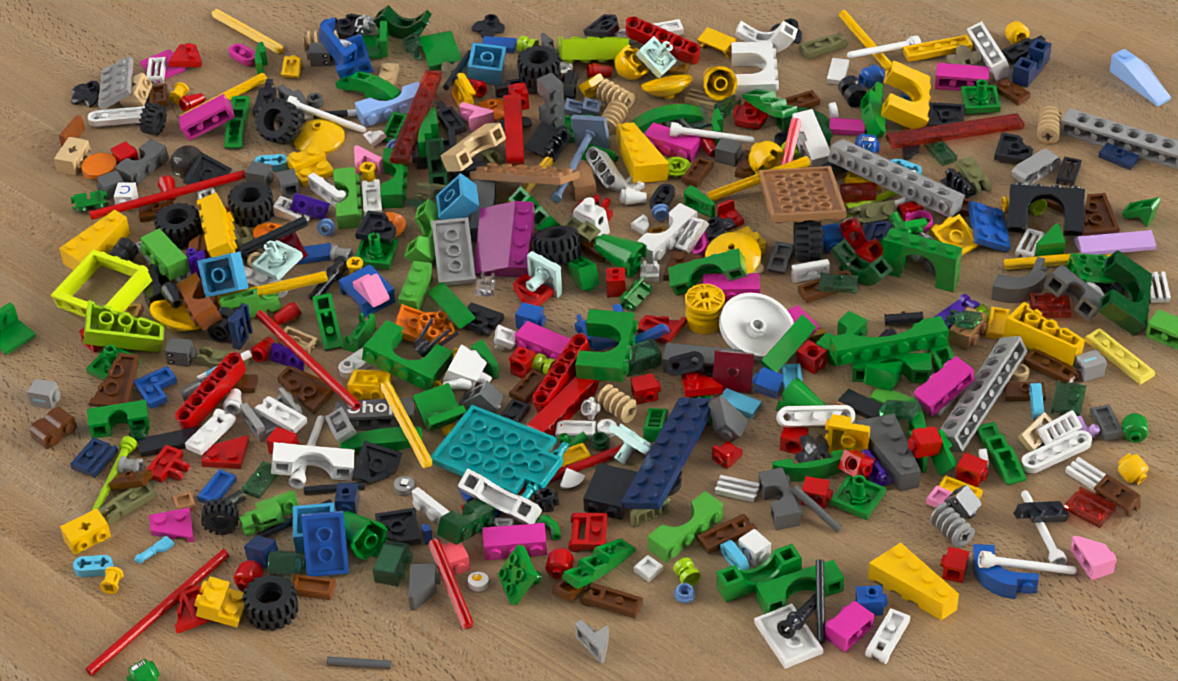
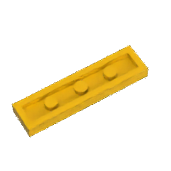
[903,35,973,62]

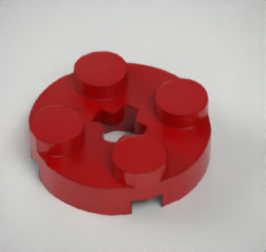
[733,101,768,130]

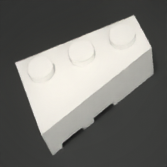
[792,109,830,167]

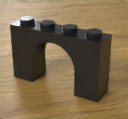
[1007,182,1085,236]

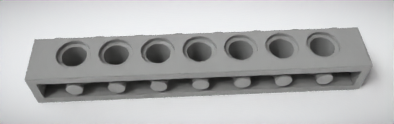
[1060,108,1178,170]
[828,139,964,217]
[940,336,1028,453]

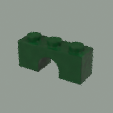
[437,498,496,545]

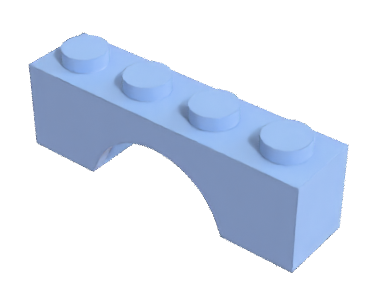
[355,82,428,127]

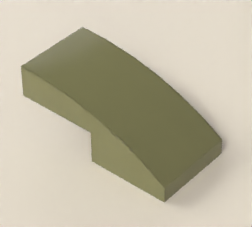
[561,215,601,243]

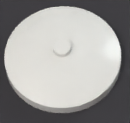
[719,293,794,361]

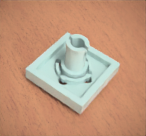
[636,37,677,78]
[252,240,303,281]
[526,251,562,298]
[608,423,653,465]

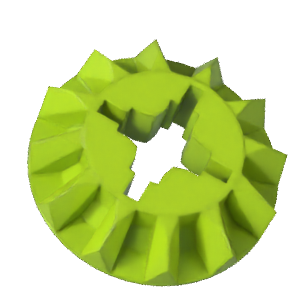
[667,157,691,178]

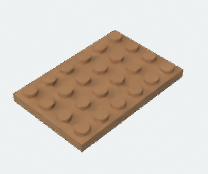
[759,166,846,224]

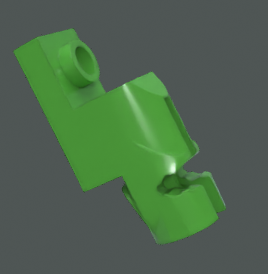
[220,288,281,318]
[239,490,299,537]

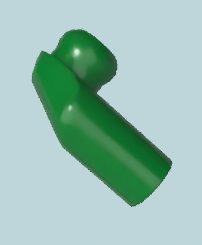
[558,431,589,447]
[536,515,561,540]

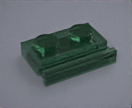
[1051,380,1087,416]

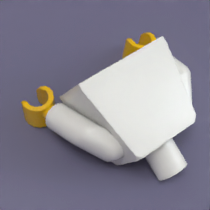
[433,345,492,391]

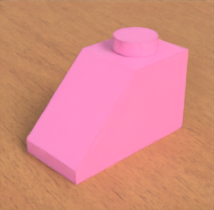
[1071,536,1117,580]

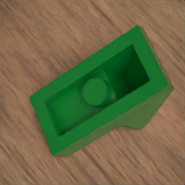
[1122,197,1161,227]

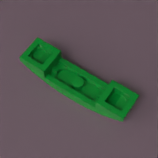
[632,104,703,132]
[772,448,851,482]

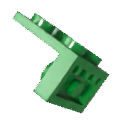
[362,21,389,58]
[1066,253,1115,283]
[0,302,36,355]
[413,383,466,432]

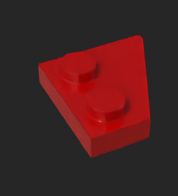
[169,43,202,67]
[636,315,687,345]

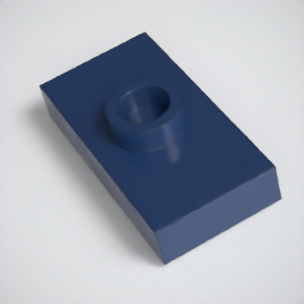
[1098,143,1139,170]

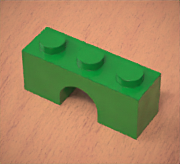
[509,186,560,231]
[816,310,868,367]
[87,399,151,439]

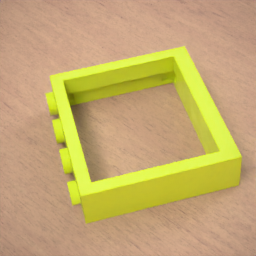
[51,249,152,317]

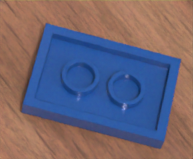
[967,201,1011,253]
[301,511,349,576]

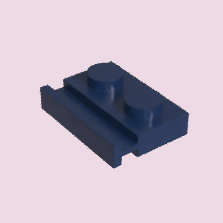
[863,221,893,242]
[228,303,253,350]
[70,437,118,478]

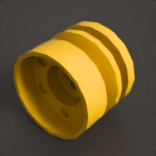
[685,284,725,334]

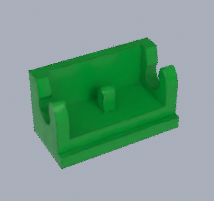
[342,312,377,353]

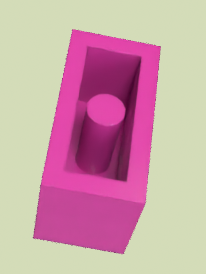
[825,601,874,652]

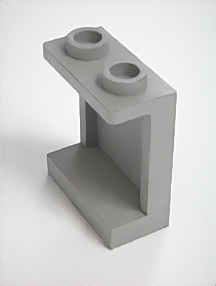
[240,387,303,442]

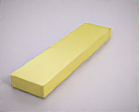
[1085,328,1155,385]

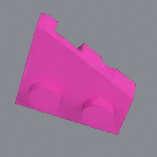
[149,508,194,542]

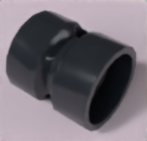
[838,75,867,108]
[108,238,139,272]
[207,307,235,343]

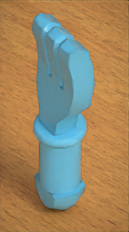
[134,536,175,564]

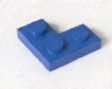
[134,366,177,409]

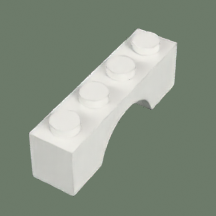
[638,203,697,264]
[271,442,354,481]
[458,468,542,524]

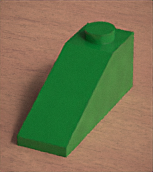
[563,255,600,291]
[312,293,343,351]

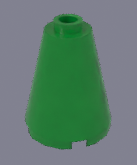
[594,234,647,277]
[776,377,826,412]
[344,511,388,560]

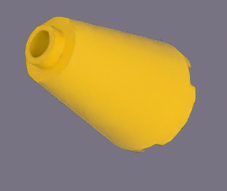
[703,66,738,101]

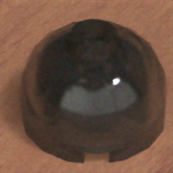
[170,145,202,179]

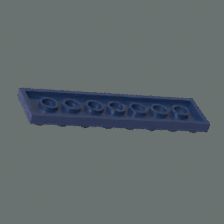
[621,398,715,510]

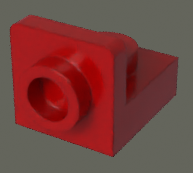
[717,199,744,231]
[898,201,924,221]
[712,441,743,469]

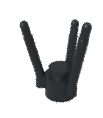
[413,318,459,358]

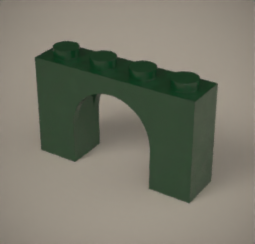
[1099,250,1152,336]

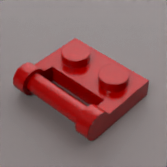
[568,513,608,552]

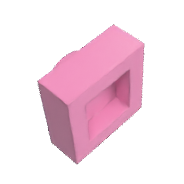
[926,486,952,508]

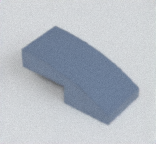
[564,97,601,116]

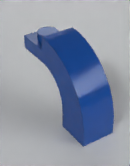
[972,544,1039,599]

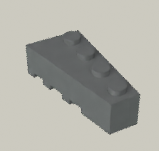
[856,413,921,491]

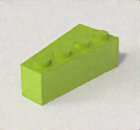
[557,36,629,63]
[83,300,164,353]

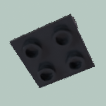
[524,121,572,162]
[940,168,985,198]

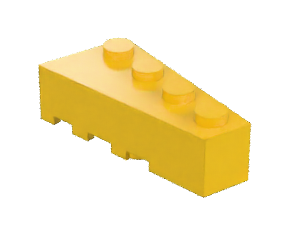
[615,123,669,184]
[197,192,237,258]
[59,210,130,271]
[1003,301,1085,366]
[868,542,959,620]

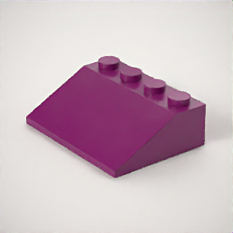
[474,201,535,277]

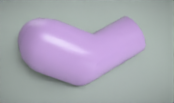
[1077,416,1100,438]

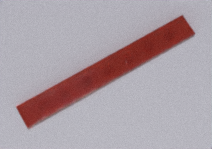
[389,70,442,165]
[886,113,1024,149]

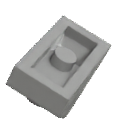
[325,407,357,443]
[575,620,609,664]

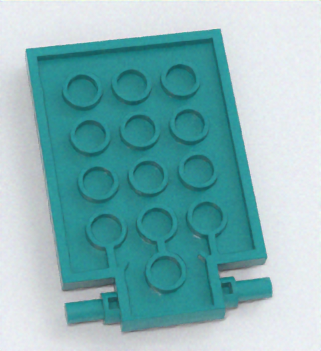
[430,405,569,500]

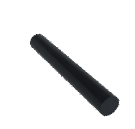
[304,482,365,495]

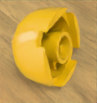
[615,45,649,80]
[748,141,784,174]

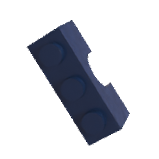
[1012,38,1052,88]

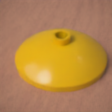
[641,75,693,99]
[293,118,345,154]
[705,232,761,274]
[149,300,201,332]

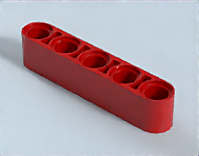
[625,16,700,65]
[503,94,524,165]
[532,333,591,413]
[175,352,246,430]
[527,376,599,436]

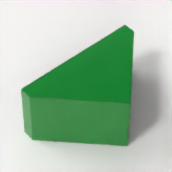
[1035,223,1066,256]
[864,361,902,391]

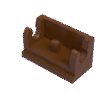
[1094,474,1141,517]

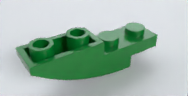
[335,71,402,101]
[861,81,887,140]

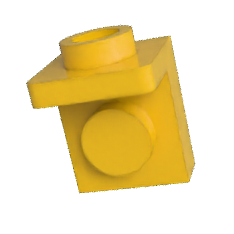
[281,55,304,79]
[578,73,603,99]

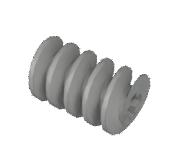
[930,502,975,547]

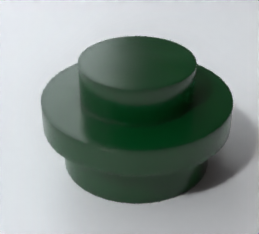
[129,424,149,441]
[590,432,610,450]

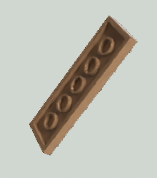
[470,163,580,185]

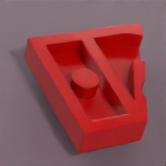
[512,274,553,306]
[681,371,723,397]
[201,436,249,469]
[174,585,212,634]

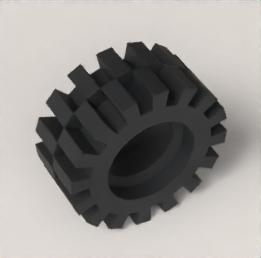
[139,103,167,136]
[201,498,239,535]

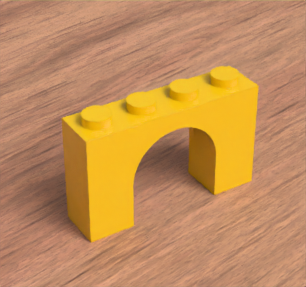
[881,60,931,131]

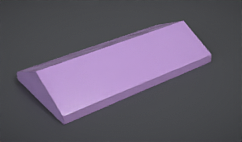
[1073,230,1157,255]

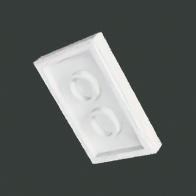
[754,603,823,669]

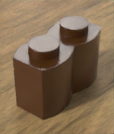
[29,406,77,449]

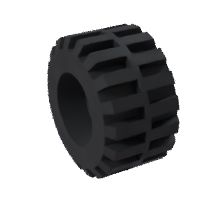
[517,45,561,88]
[254,98,303,144]
[227,181,274,227]
[154,203,203,249]
[793,220,822,261]
[532,225,581,265]
[243,574,299,631]

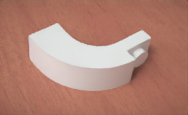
[735,21,798,53]

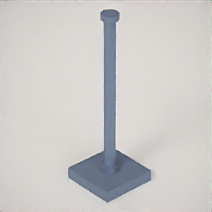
[551,115,611,203]

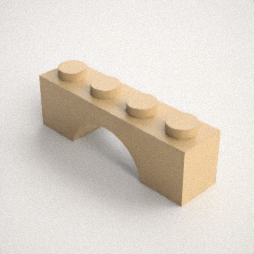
[441,123,506,172]

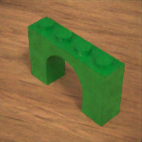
[883,228,962,293]
[575,309,638,382]
[362,320,453,391]

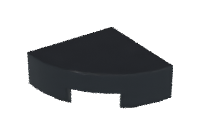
[902,143,920,160]

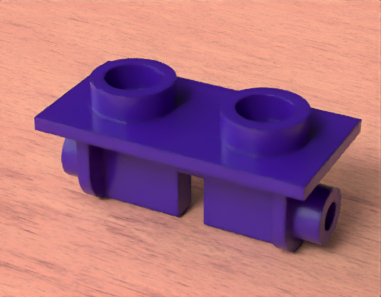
[290,193,330,219]
[186,248,205,279]
[270,343,305,371]
[861,449,893,486]

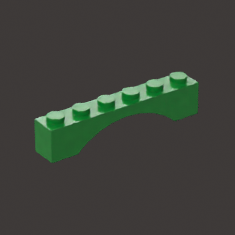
[829,316,949,366]

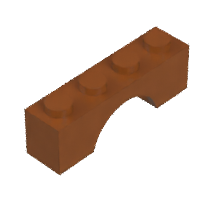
[177,272,223,331]

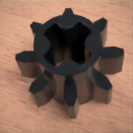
[534,487,559,513]

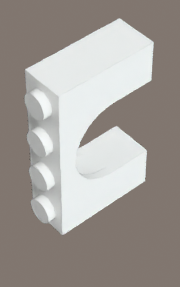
[731,41,779,99]

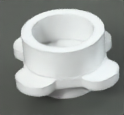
[581,397,601,421]

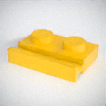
[451,73,476,106]

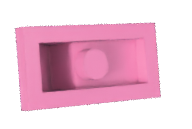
[459,102,494,132]
[354,145,384,175]
[353,274,389,307]

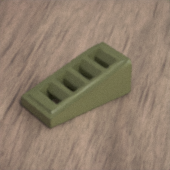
[630,496,671,528]

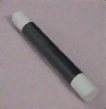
[304,109,356,120]

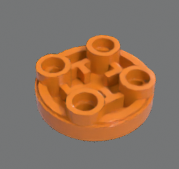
[81,153,117,180]
[416,311,455,345]

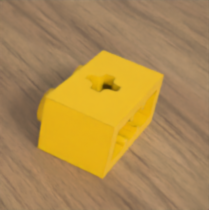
[60,509,111,555]

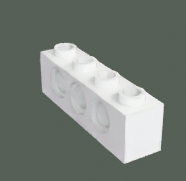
[967,21,1012,82]

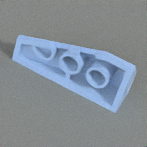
[1110,49,1171,106]

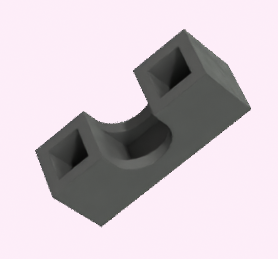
[537,73,565,128]
[114,139,169,185]
[1043,265,1103,321]
[759,468,803,530]

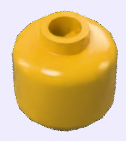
[1005,21,1030,45]
[1117,453,1149,484]

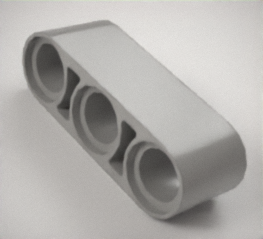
[586,147,626,192]
[1011,148,1061,185]

